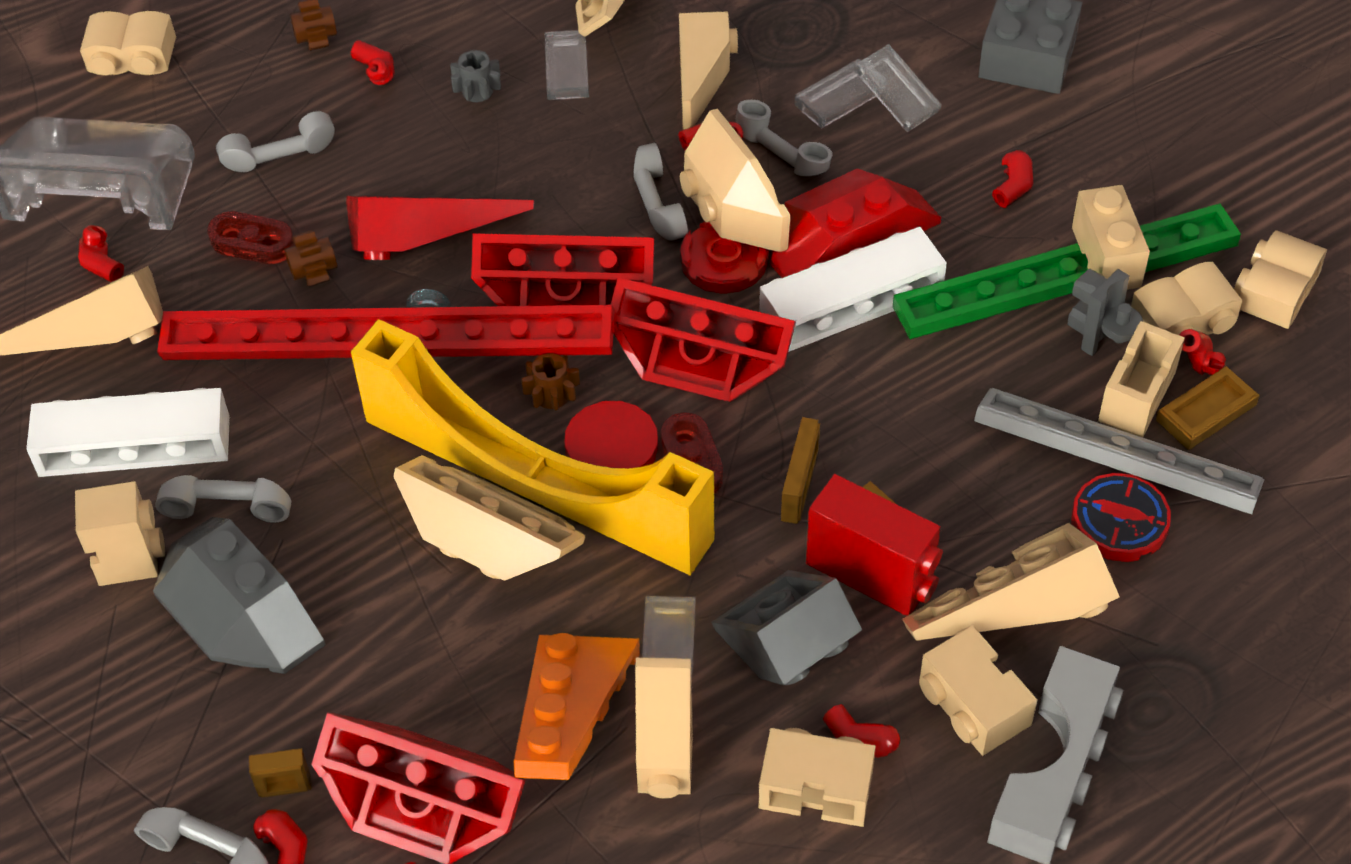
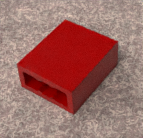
[806,473,943,616]

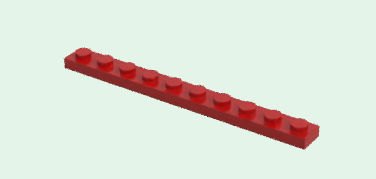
[157,305,615,360]

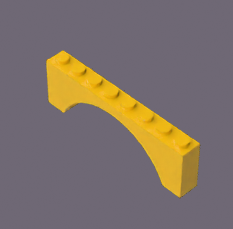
[351,319,715,575]

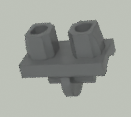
[1067,268,1143,356]

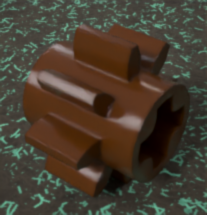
[290,0,337,50]
[284,230,337,287]
[521,353,580,411]

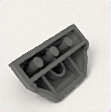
[153,517,326,674]

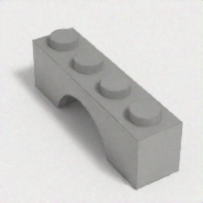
[987,646,1124,864]

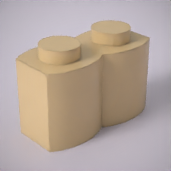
[80,11,176,75]
[1234,230,1327,329]
[1131,262,1243,335]

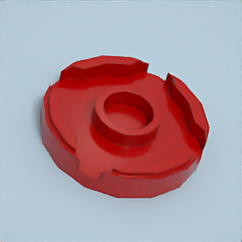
[680,221,769,294]
[565,401,658,469]

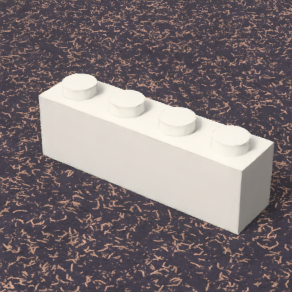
[759,227,947,352]
[27,388,230,477]

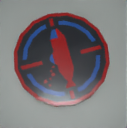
[1071,473,1171,562]

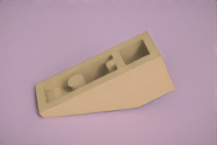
[679,12,738,130]
[635,657,693,798]

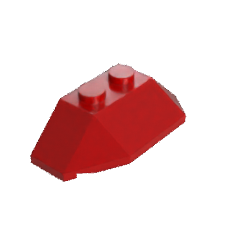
[771,168,942,278]
[471,233,655,306]
[611,277,796,403]
[312,713,526,864]

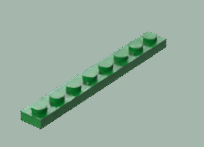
[892,203,1241,339]

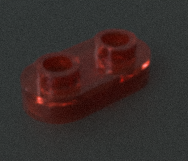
[207,211,295,264]
[661,412,723,494]

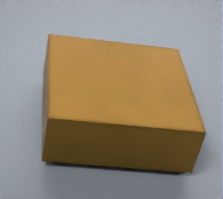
[249,748,311,798]

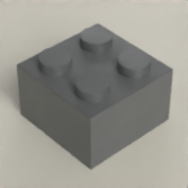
[978,0,1083,94]

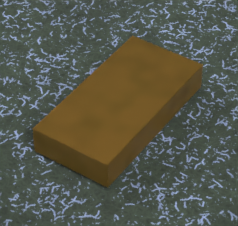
[1156,366,1260,450]
[781,417,820,524]

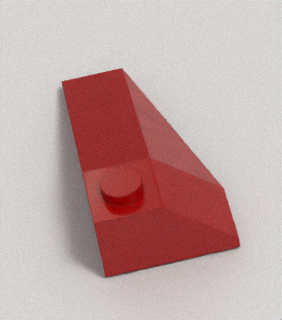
[346,196,534,260]

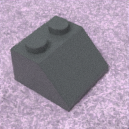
[711,570,862,685]

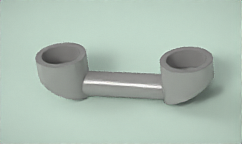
[735,100,832,176]
[216,111,335,172]
[633,143,688,241]
[155,475,292,522]
[134,807,269,864]

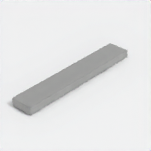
[974,388,1264,515]

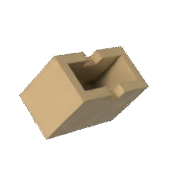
[1072,185,1150,290]
[1098,321,1185,437]
[75,481,165,586]
[919,625,1037,756]
[759,728,876,827]

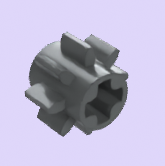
[450,50,501,102]

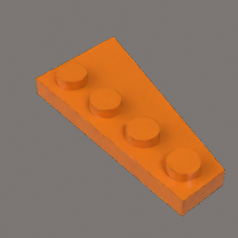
[514,633,640,780]

